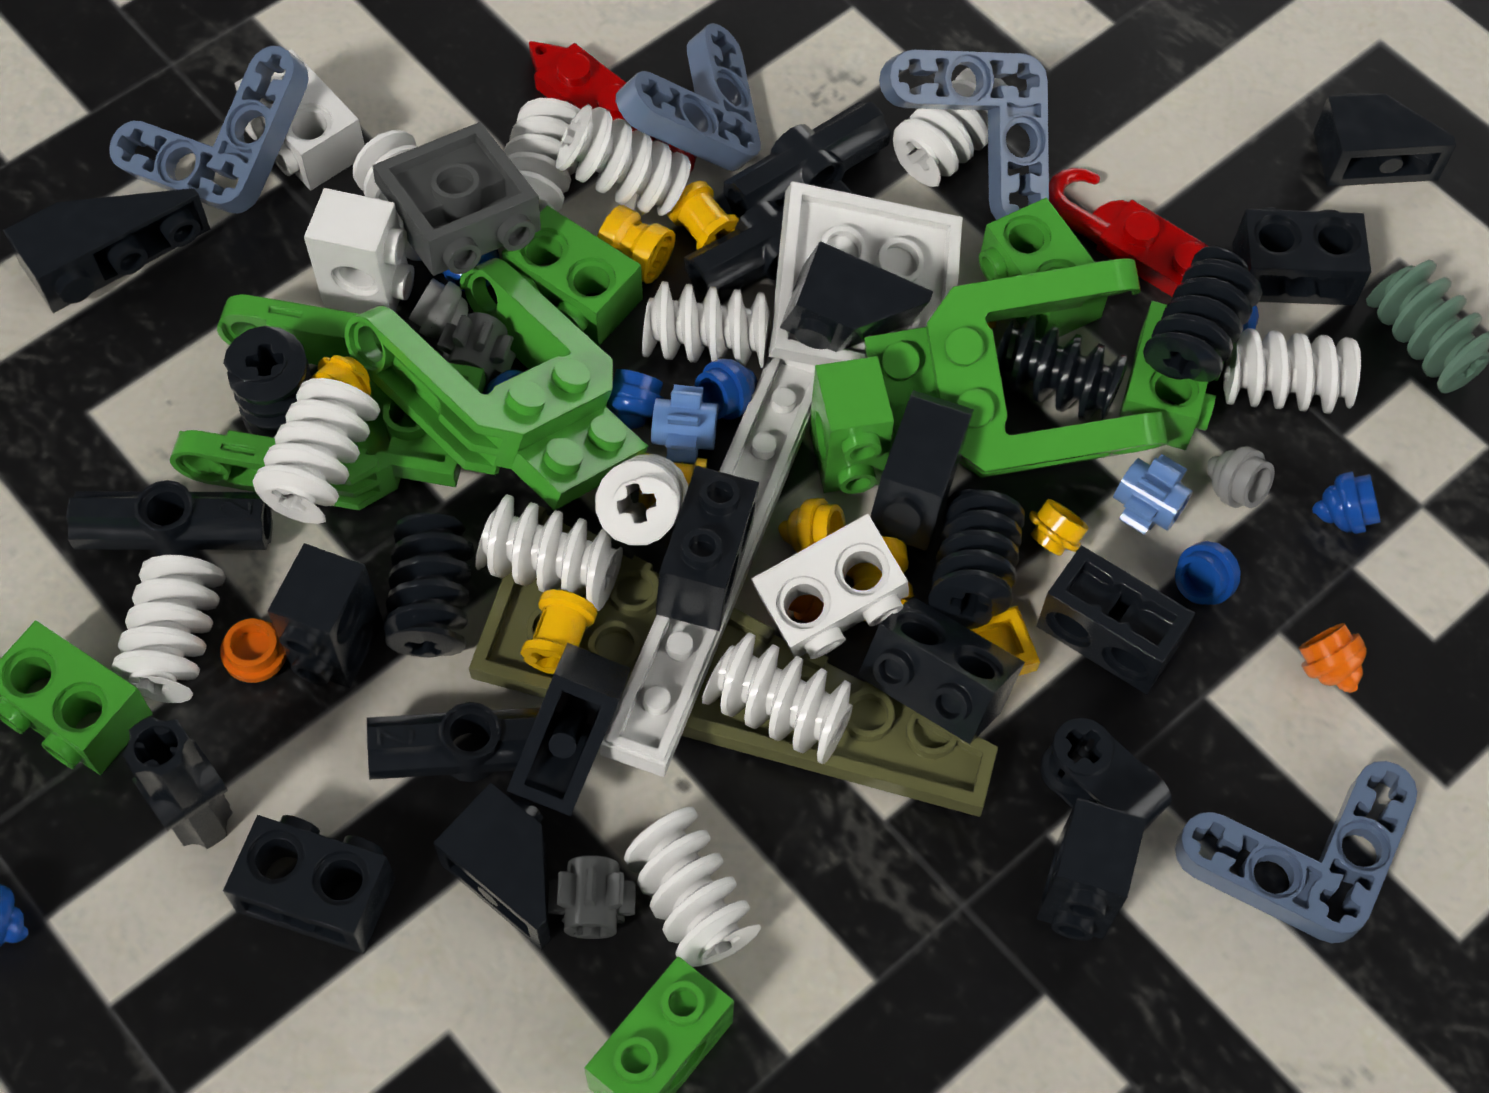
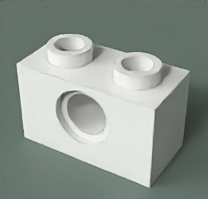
[304,188,414,314]

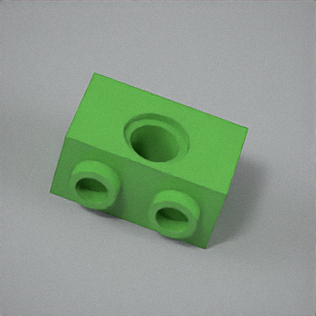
[809,356,894,494]
[584,956,734,1093]

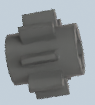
[436,312,516,387]
[548,856,636,939]

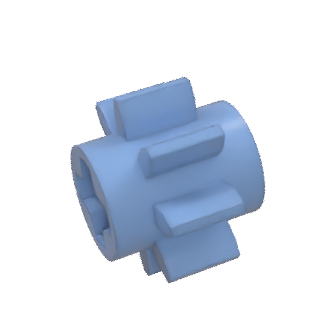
[651,384,718,464]
[1113,454,1193,535]

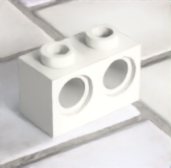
[234,49,365,191]
[751,514,909,659]

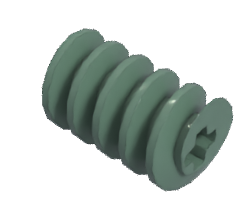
[1366,260,1489,394]

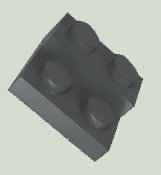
[372,122,541,276]

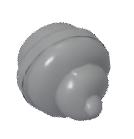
[409,278,469,339]
[1207,446,1275,508]

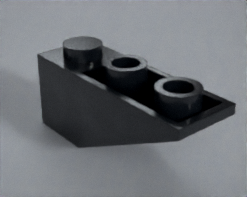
[3,188,211,313]

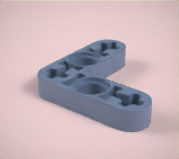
[616,23,761,171]
[109,46,309,214]
[879,49,1049,220]
[1175,761,1417,943]

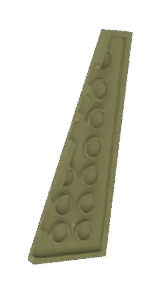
[469,506,998,817]

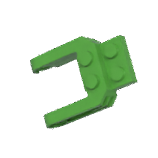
[345,258,648,511]
[864,259,1168,478]
[170,294,486,510]

